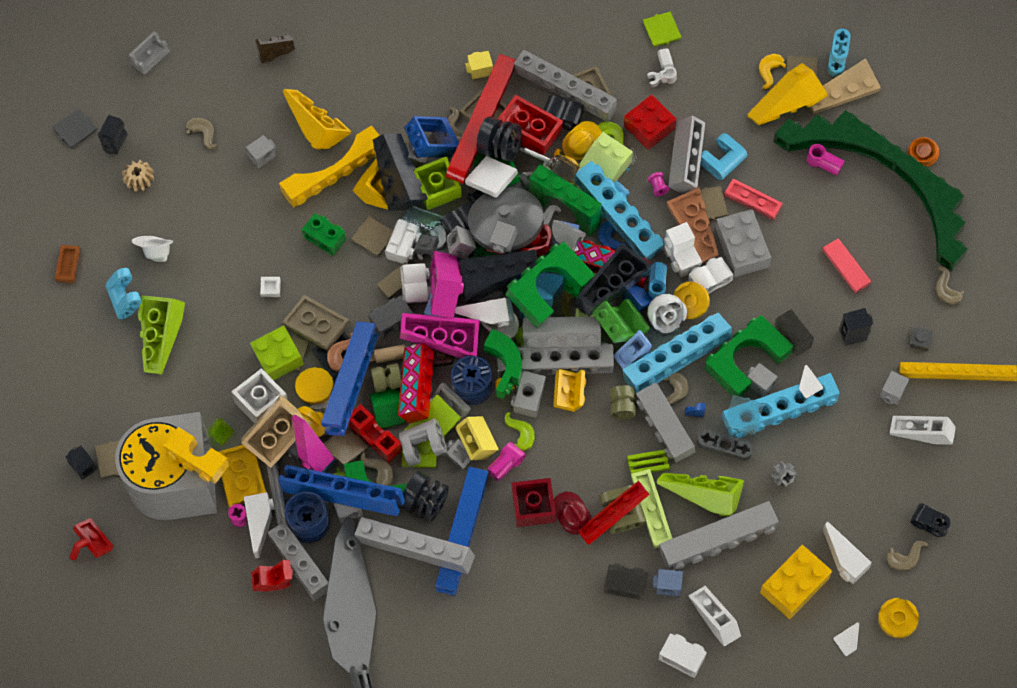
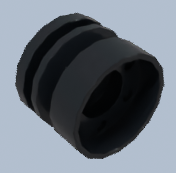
[476,116,522,162]
[399,471,449,523]

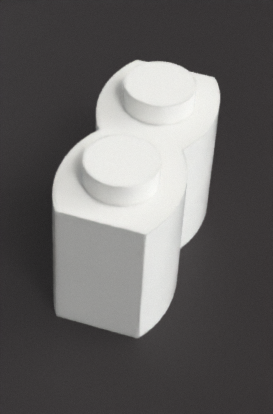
[689,257,733,294]
[400,263,431,304]

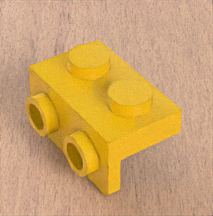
[553,369,586,412]

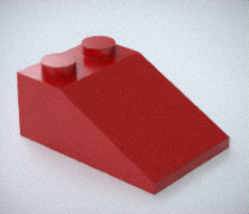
[498,95,563,156]

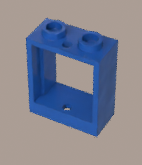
[404,116,459,158]

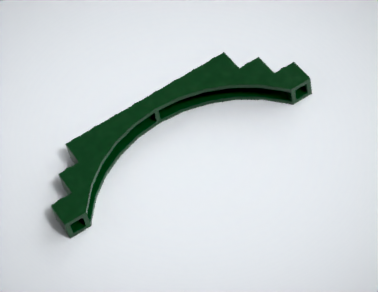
[773,110,968,272]

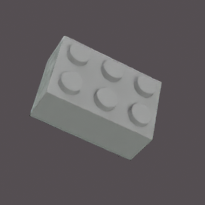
[715,209,771,278]

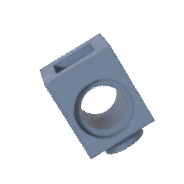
[653,569,683,596]

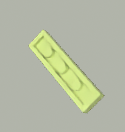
[631,469,673,548]

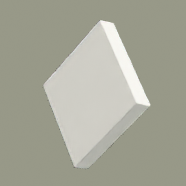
[465,156,518,198]

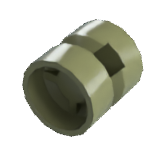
[371,363,401,393]
[610,385,636,420]

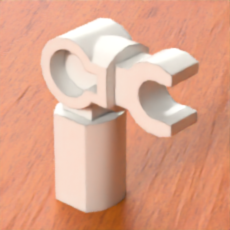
[647,48,677,87]

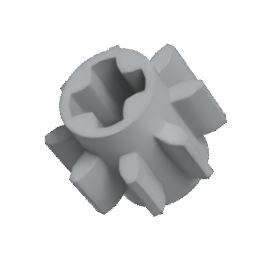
[771,461,797,487]

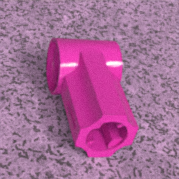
[806,144,845,176]
[487,442,526,481]

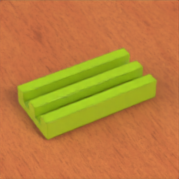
[627,450,670,474]

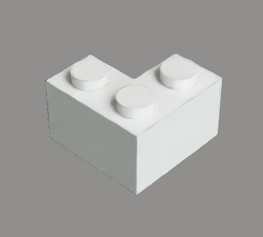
[663,222,702,278]

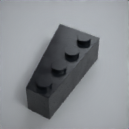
[373,133,428,211]
[574,243,653,317]
[460,249,538,304]

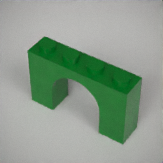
[529,164,602,237]
[505,241,595,328]
[705,315,793,401]

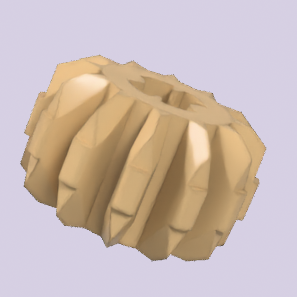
[122,160,154,192]

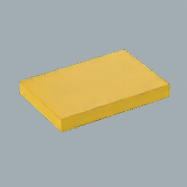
[218,445,266,508]

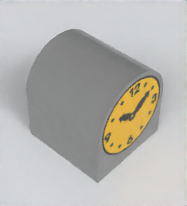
[115,412,218,520]

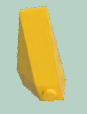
[747,63,828,125]
[283,89,351,150]
[352,158,388,210]

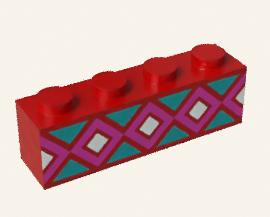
[574,240,651,289]
[398,342,434,424]

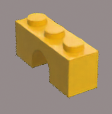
[164,427,229,484]

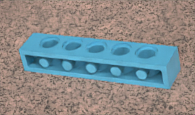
[573,161,664,261]
[623,312,732,394]
[722,373,840,438]

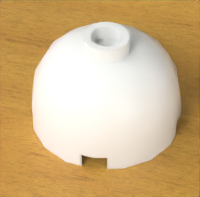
[647,294,687,333]

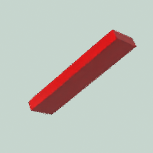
[578,480,650,545]

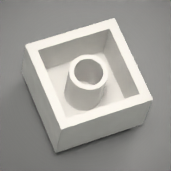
[231,368,287,424]

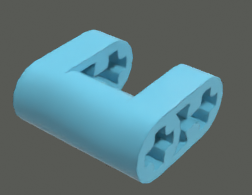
[828,29,851,77]
[700,133,748,181]
[105,268,142,319]

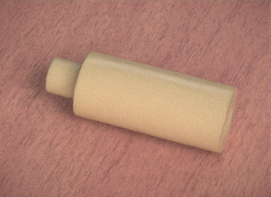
[370,344,405,364]

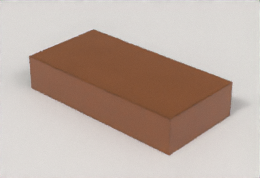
[55,245,81,283]

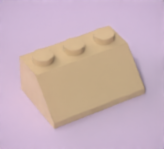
[241,394,310,468]

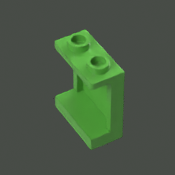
[593,299,651,343]

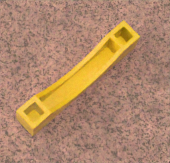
[279,125,380,208]

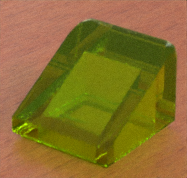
[207,418,234,445]

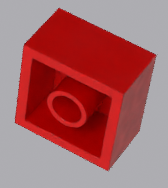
[624,94,677,150]

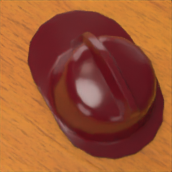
[554,492,592,535]

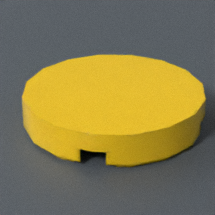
[674,282,710,320]
[295,367,334,405]
[878,598,919,638]

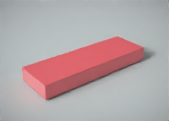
[724,179,783,220]
[822,238,871,293]

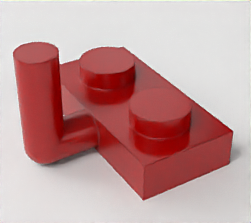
[69,518,114,560]

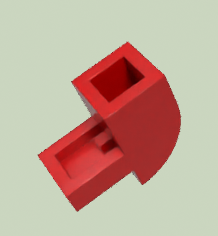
[251,560,293,592]

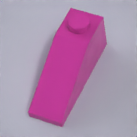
[292,415,334,472]

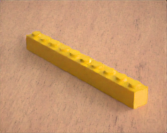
[899,362,1017,381]

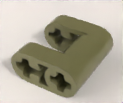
[599,485,646,534]

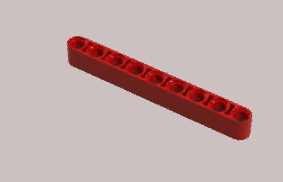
[446,54,516,184]

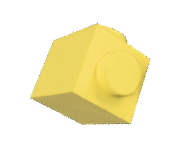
[465,51,493,80]

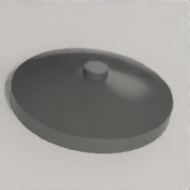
[468,187,544,252]

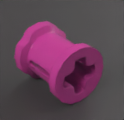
[647,172,669,197]
[228,504,248,527]

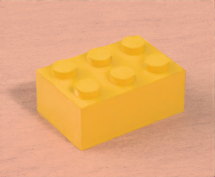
[760,544,832,620]

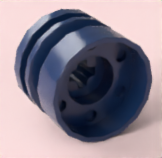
[451,356,492,405]
[285,491,330,543]

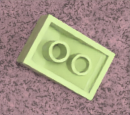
[572,132,633,188]

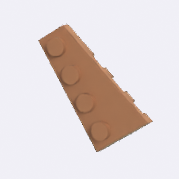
[666,187,719,265]

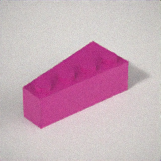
[430,251,464,318]
[400,313,479,358]

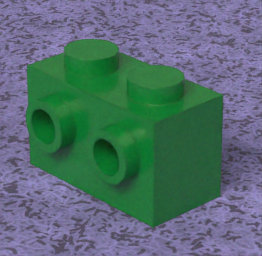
[301,213,346,256]

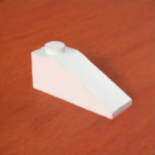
[455,298,514,328]
[890,416,956,445]
[244,492,275,558]
[823,522,872,584]
[688,586,741,646]

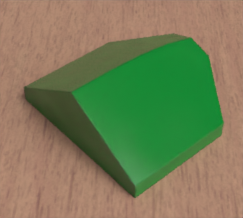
[370,389,405,429]

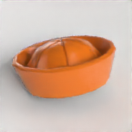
[907,137,939,167]

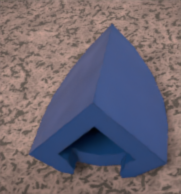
[622,285,653,315]

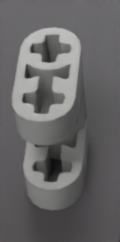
[399,418,447,467]

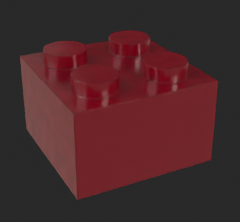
[511,478,556,528]

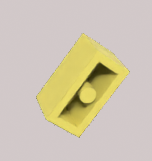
[455,416,499,460]

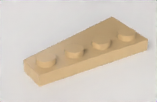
[810,58,881,115]

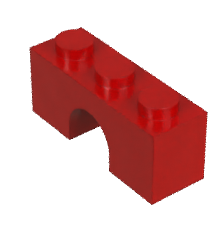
[348,404,402,464]

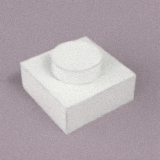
[260,277,281,297]

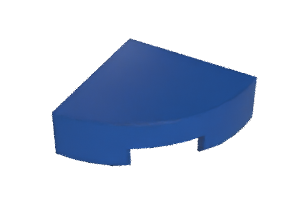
[684,403,705,417]

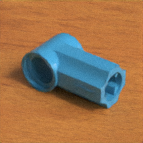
[648,262,667,299]

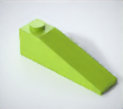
[138,295,185,375]
[657,473,744,517]

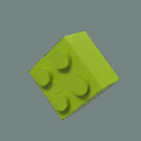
[414,157,462,211]
[250,325,304,381]

